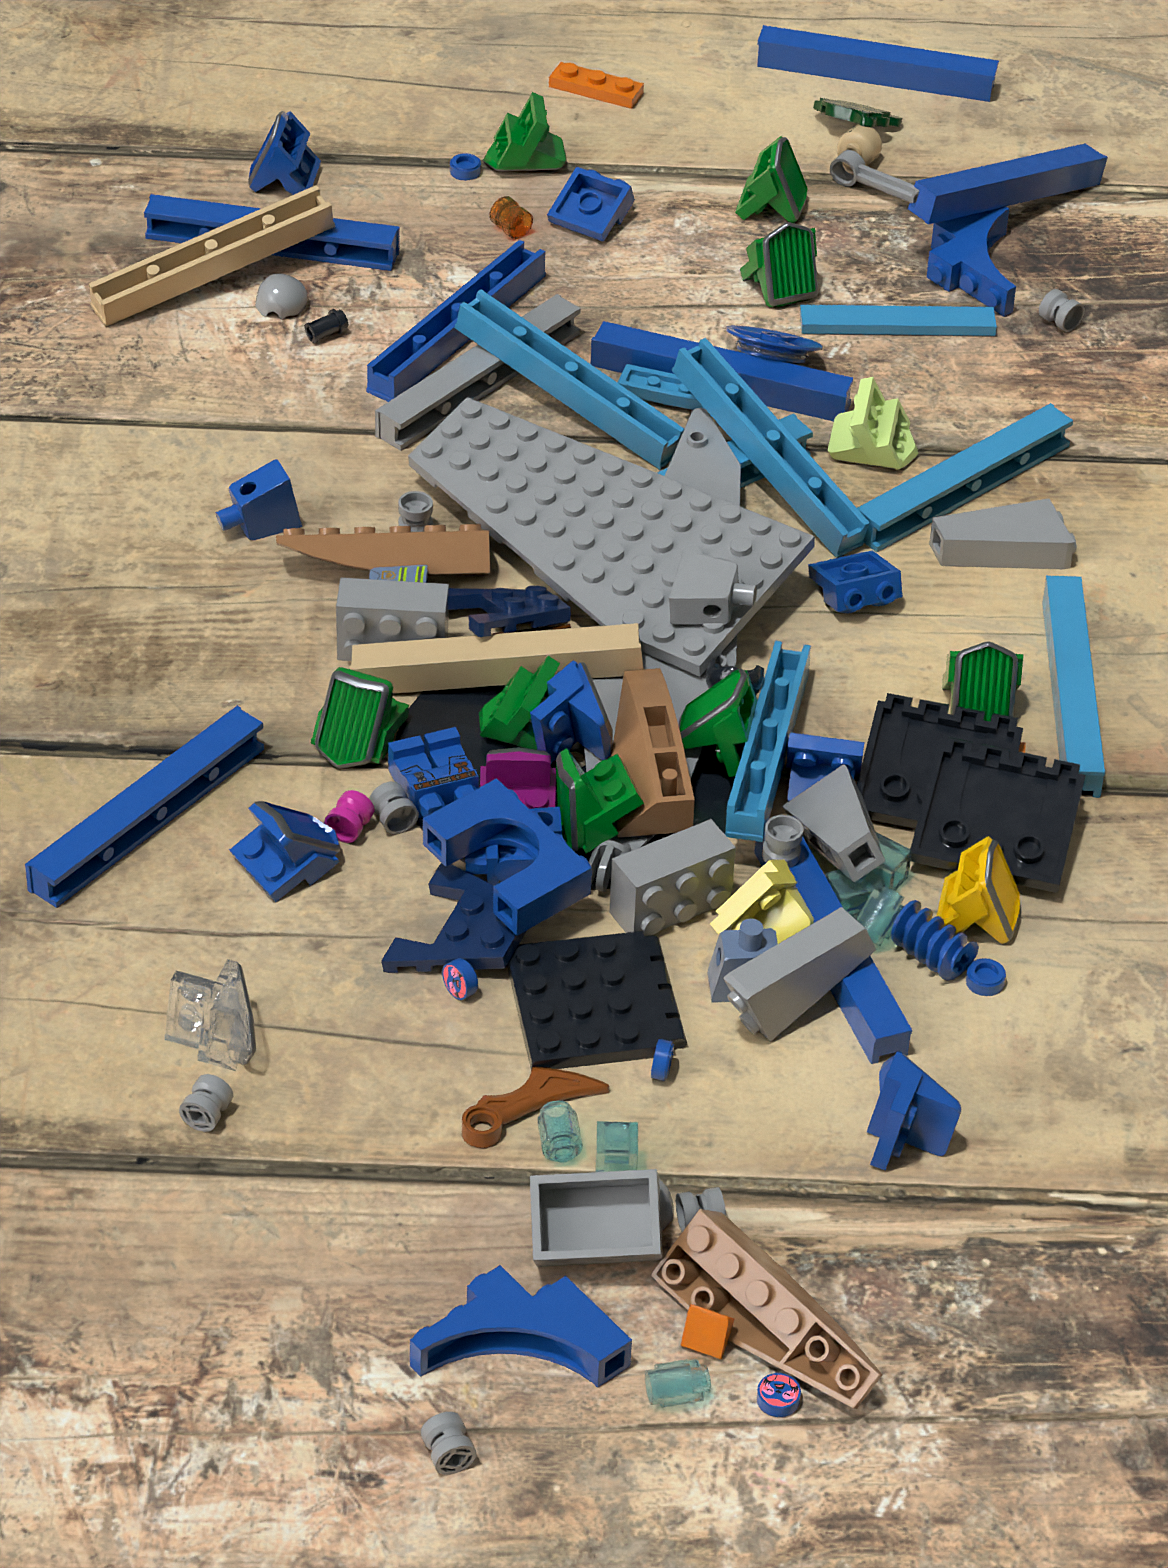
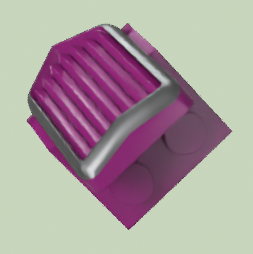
[480,747,556,809]

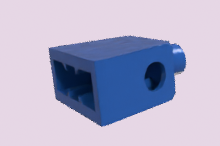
[215,459,302,540]

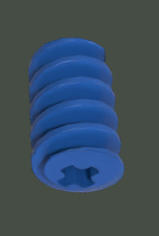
[891,900,979,981]

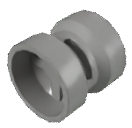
[1039,289,1085,332]
[398,491,433,532]
[369,781,419,834]
[762,815,803,868]
[179,1074,234,1132]
[675,1187,726,1232]
[421,1412,476,1475]

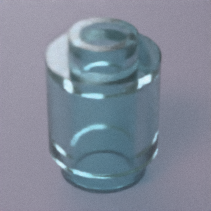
[856,886,905,946]
[537,1101,583,1163]
[645,1358,711,1408]

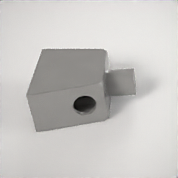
[669,551,757,624]

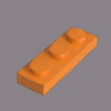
[549,62,644,109]

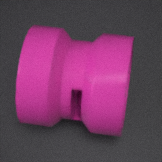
[324,790,375,843]

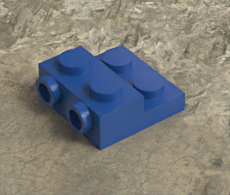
[547,167,635,242]
[808,550,903,613]

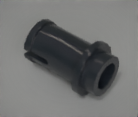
[304,309,349,343]

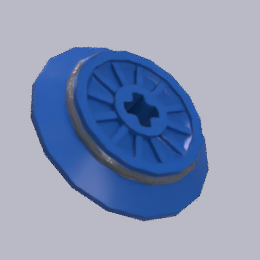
[726,325,823,363]

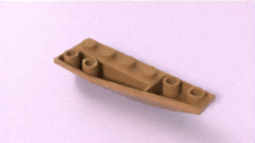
[276,524,490,576]
[611,668,694,838]
[651,1209,883,1409]

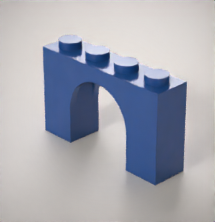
[423,778,592,936]

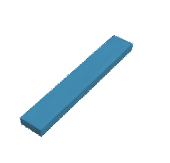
[800,305,997,336]

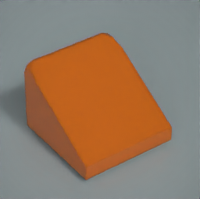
[681,1304,735,1359]

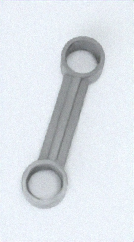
[830,150,919,203]

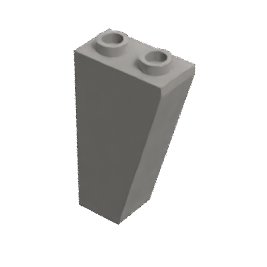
[929,498,1077,569]
[782,764,886,882]
[723,907,877,1042]

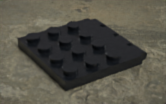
[857,693,1023,829]
[908,737,1085,893]
[507,931,687,1070]

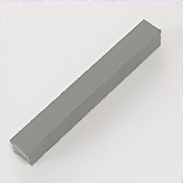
[375,294,581,451]

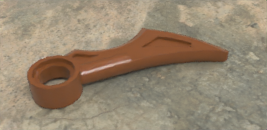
[461,1067,609,1148]

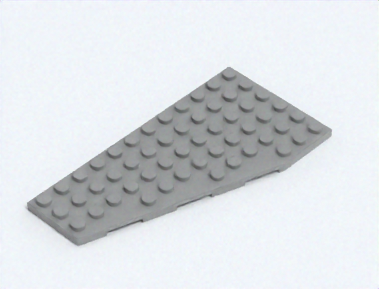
[408,397,815,676]

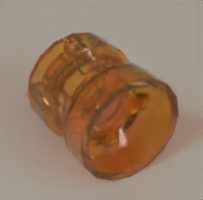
[489,196,533,239]

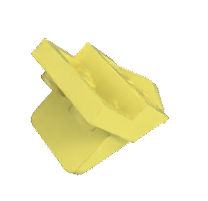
[710,859,814,944]

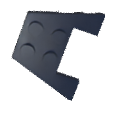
[449,586,571,637]
[381,863,527,973]

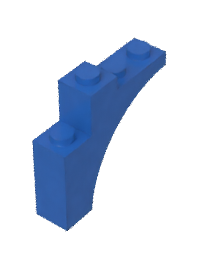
[927,206,1016,317]
[410,1265,632,1388]

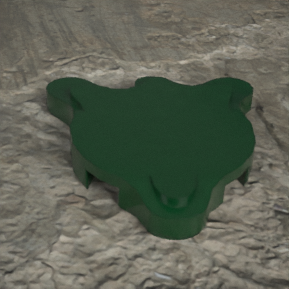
[813,98,903,127]

